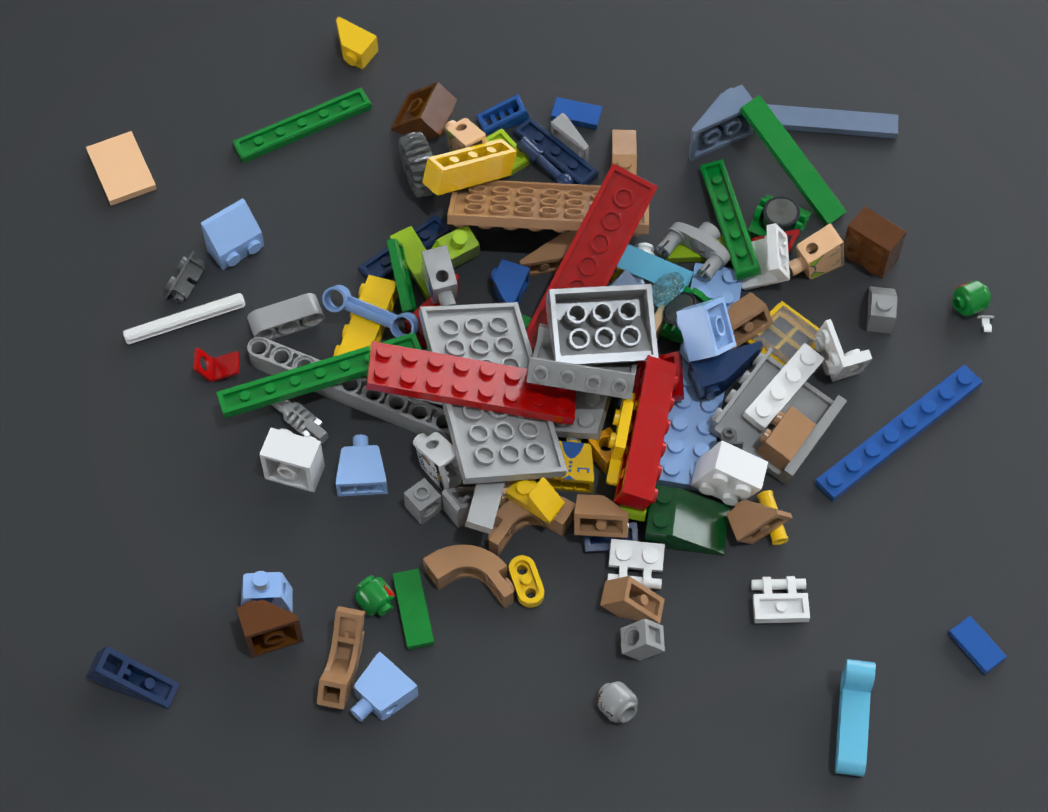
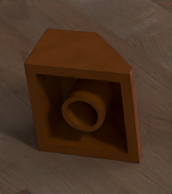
[390,82,457,140]
[236,600,304,658]

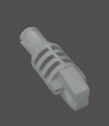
[271,399,329,444]

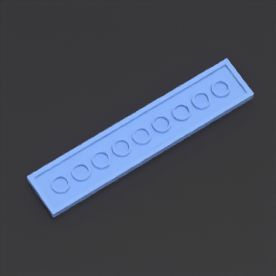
[656,263,743,491]

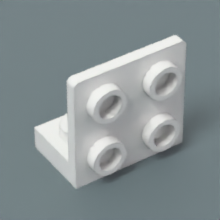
[742,223,790,290]
[814,319,872,382]

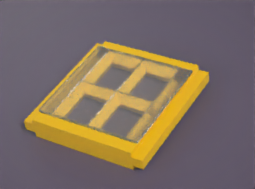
[745,301,819,366]

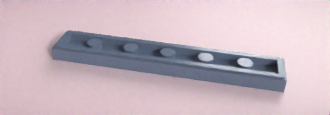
[767,104,898,139]

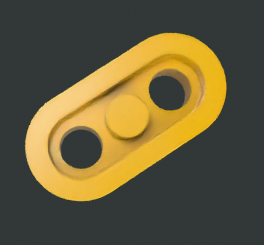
[509,555,544,608]

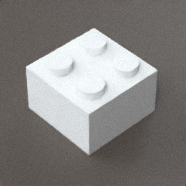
[259,428,325,493]
[691,441,768,506]

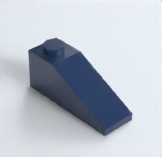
[687,341,763,400]
[86,646,180,709]

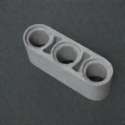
[247,293,324,340]

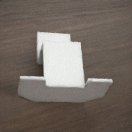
[977,316,995,332]

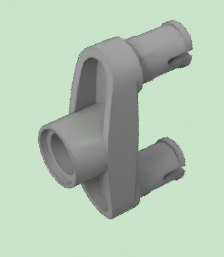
[656,222,730,281]

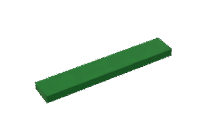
[232,87,372,163]
[739,95,847,226]
[700,159,761,280]

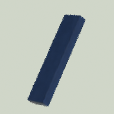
[513,117,599,185]
[358,215,451,279]

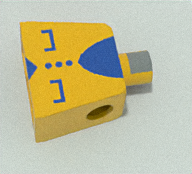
[545,437,594,494]

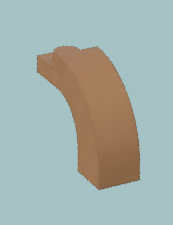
[487,496,576,556]
[423,545,515,608]
[317,606,365,710]

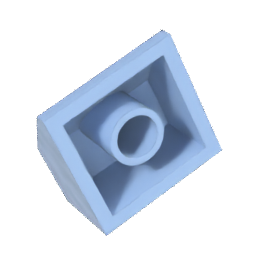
[201,198,264,270]
[676,296,737,362]

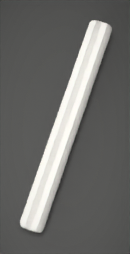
[123,293,245,344]

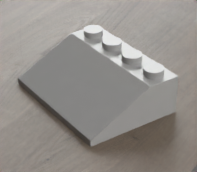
[545,284,659,365]

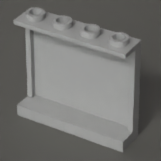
[527,323,637,399]
[709,347,847,485]

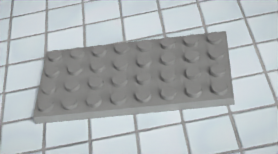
[419,302,567,484]

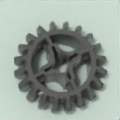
[398,132,434,197]

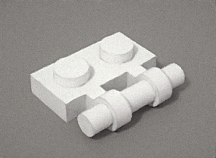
[607,539,665,590]
[751,576,810,623]

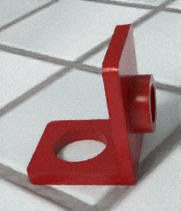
[193,348,240,382]

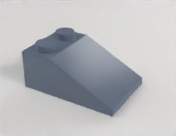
[688,85,753,161]

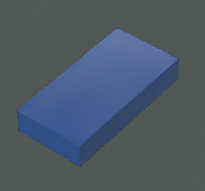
[551,97,603,130]
[948,616,1007,675]

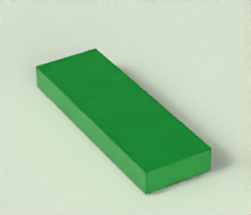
[387,238,417,313]
[392,568,434,650]

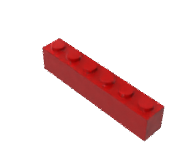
[614,355,679,512]

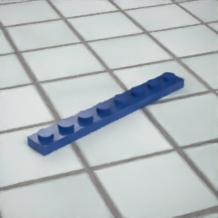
[815,364,983,502]

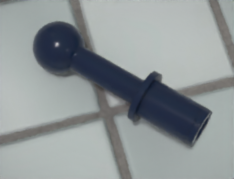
[516,136,574,184]

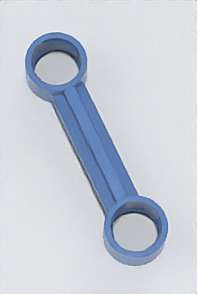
[322,285,419,338]

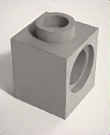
[404,478,442,525]
[620,619,665,661]

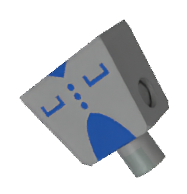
[422,245,458,306]

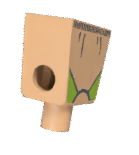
[444,118,487,152]
[789,223,844,279]

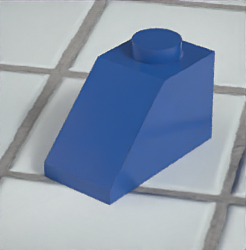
[490,259,530,305]

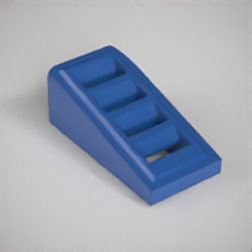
[476,94,530,135]

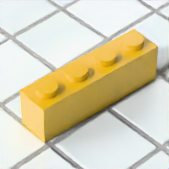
[422,139,517,196]
[333,275,399,378]

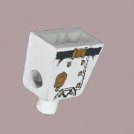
[413,432,463,491]

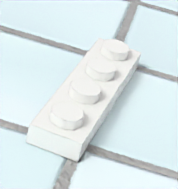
[742,343,825,432]

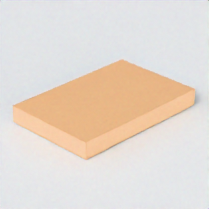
[86,131,157,206]

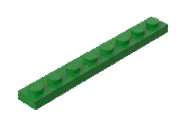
[216,332,422,419]

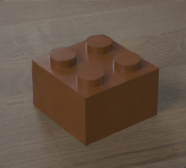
[844,206,907,279]

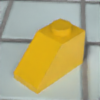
[336,17,378,70]

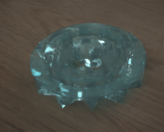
[652,272,685,307]

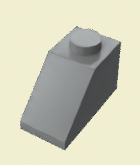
[866,286,897,334]

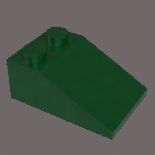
[645,485,729,556]

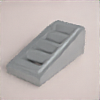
[550,113,589,162]

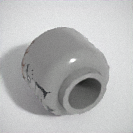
[597,681,638,723]

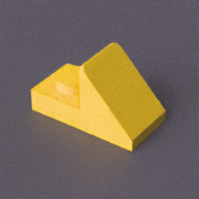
[506,477,565,524]

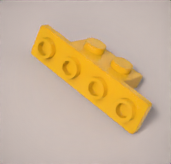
[606,393,634,486]

